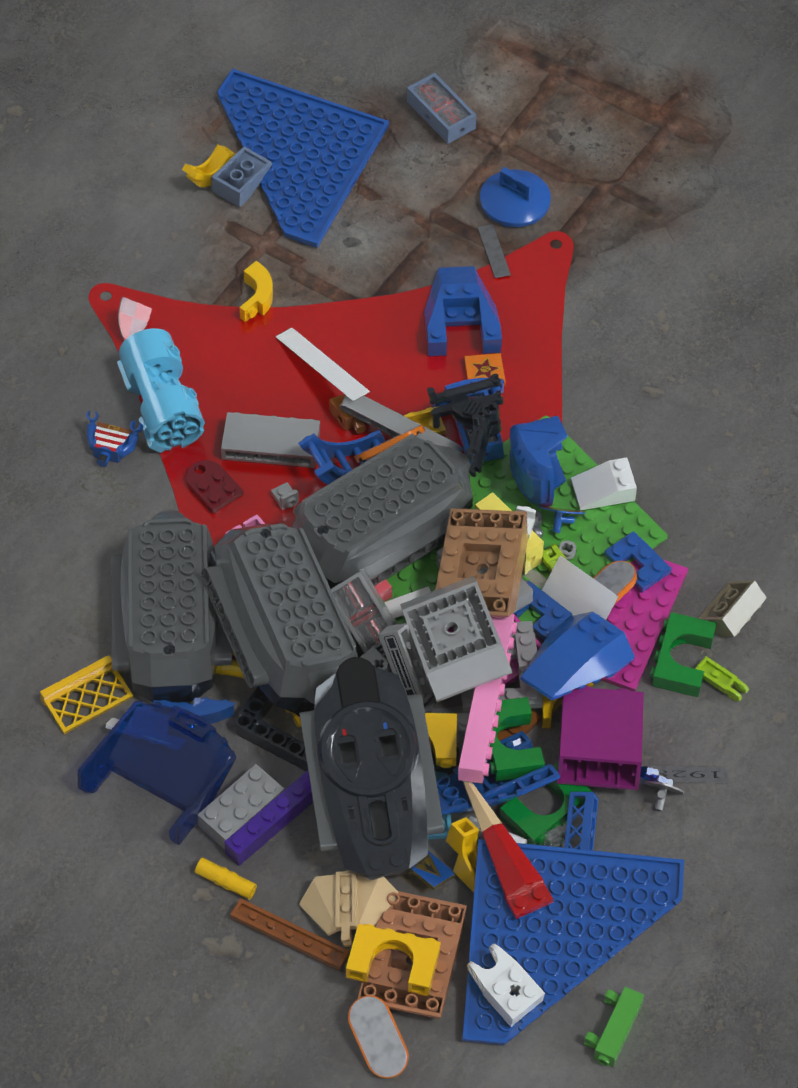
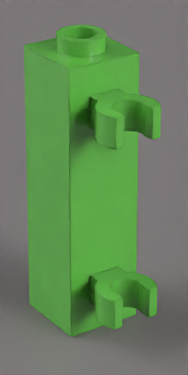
[584,987,644,1067]

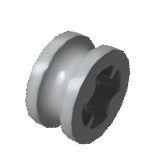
[559,540,576,560]

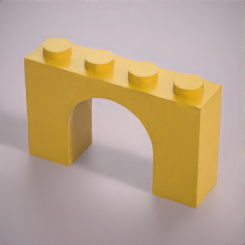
[346,924,441,996]

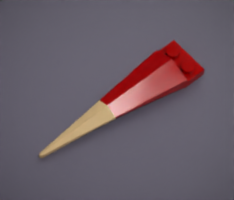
[463,781,553,919]

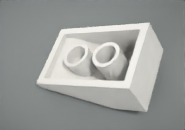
[571,457,637,510]

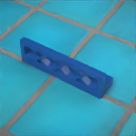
[564,792,599,851]

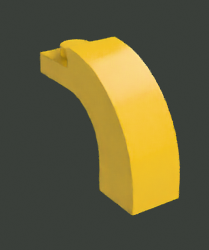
[182,144,235,187]
[239,261,273,322]

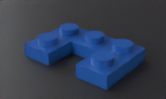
[604,531,672,593]
[514,580,572,641]

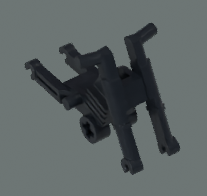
[427,374,504,477]

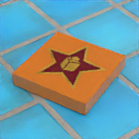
[464,353,506,386]

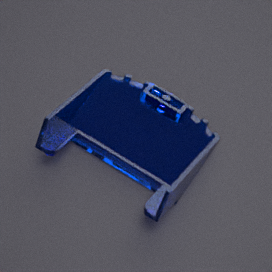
[77,701,236,845]

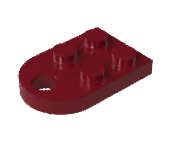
[186,460,243,514]

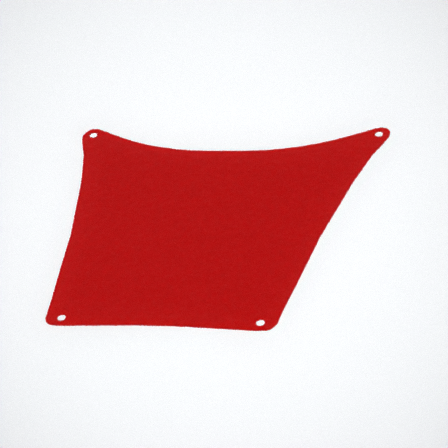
[88,231,574,660]

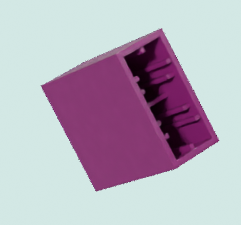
[557,686,644,790]

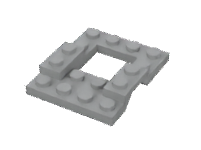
[454,621,543,712]

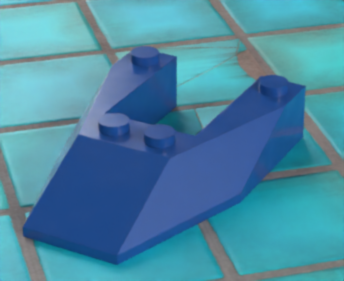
[424,266,502,356]

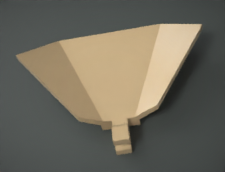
[299,871,398,947]

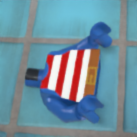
[86,411,144,467]

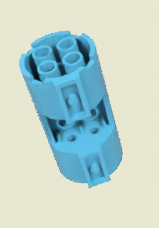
[117,328,205,453]

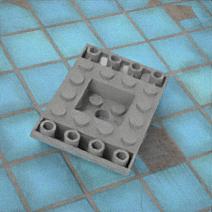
[400,576,513,702]

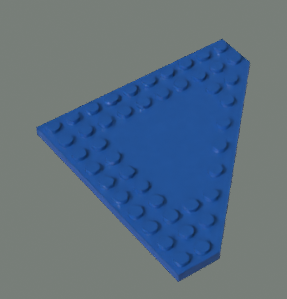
[217,69,389,248]
[462,839,684,1045]

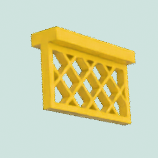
[40,655,133,734]

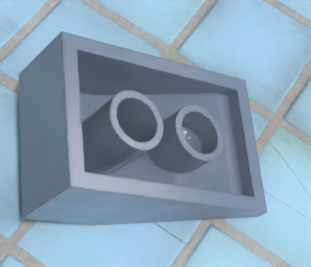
[212,146,272,207]

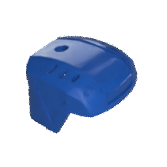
[510,415,567,507]

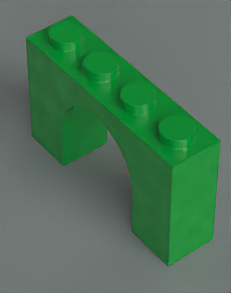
[650,612,717,697]
[489,697,545,781]
[499,761,592,845]

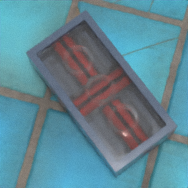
[407,73,476,144]

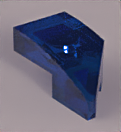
[640,766,674,786]

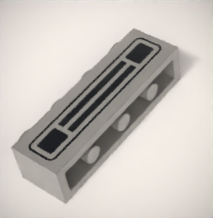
[378,623,434,704]

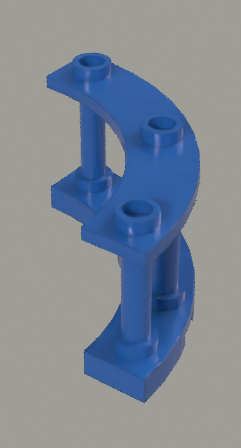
[298,430,386,485]

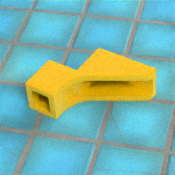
[446,817,479,892]

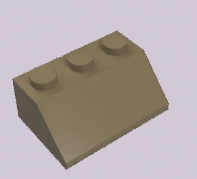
[698,580,767,637]

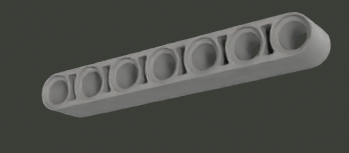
[340,395,463,452]

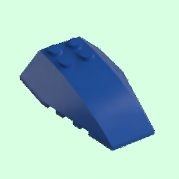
[520,611,635,700]
[436,731,560,815]

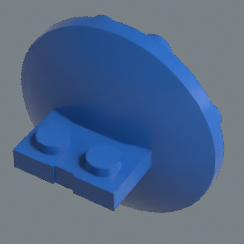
[480,167,551,227]

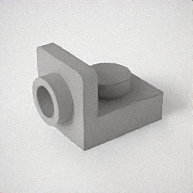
[271,482,299,510]

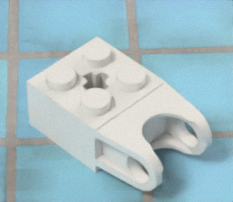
[467,944,545,1027]

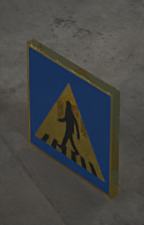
[410,850,457,890]

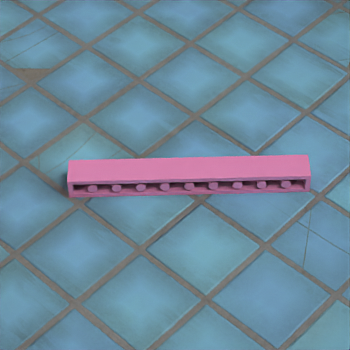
[458,614,517,783]

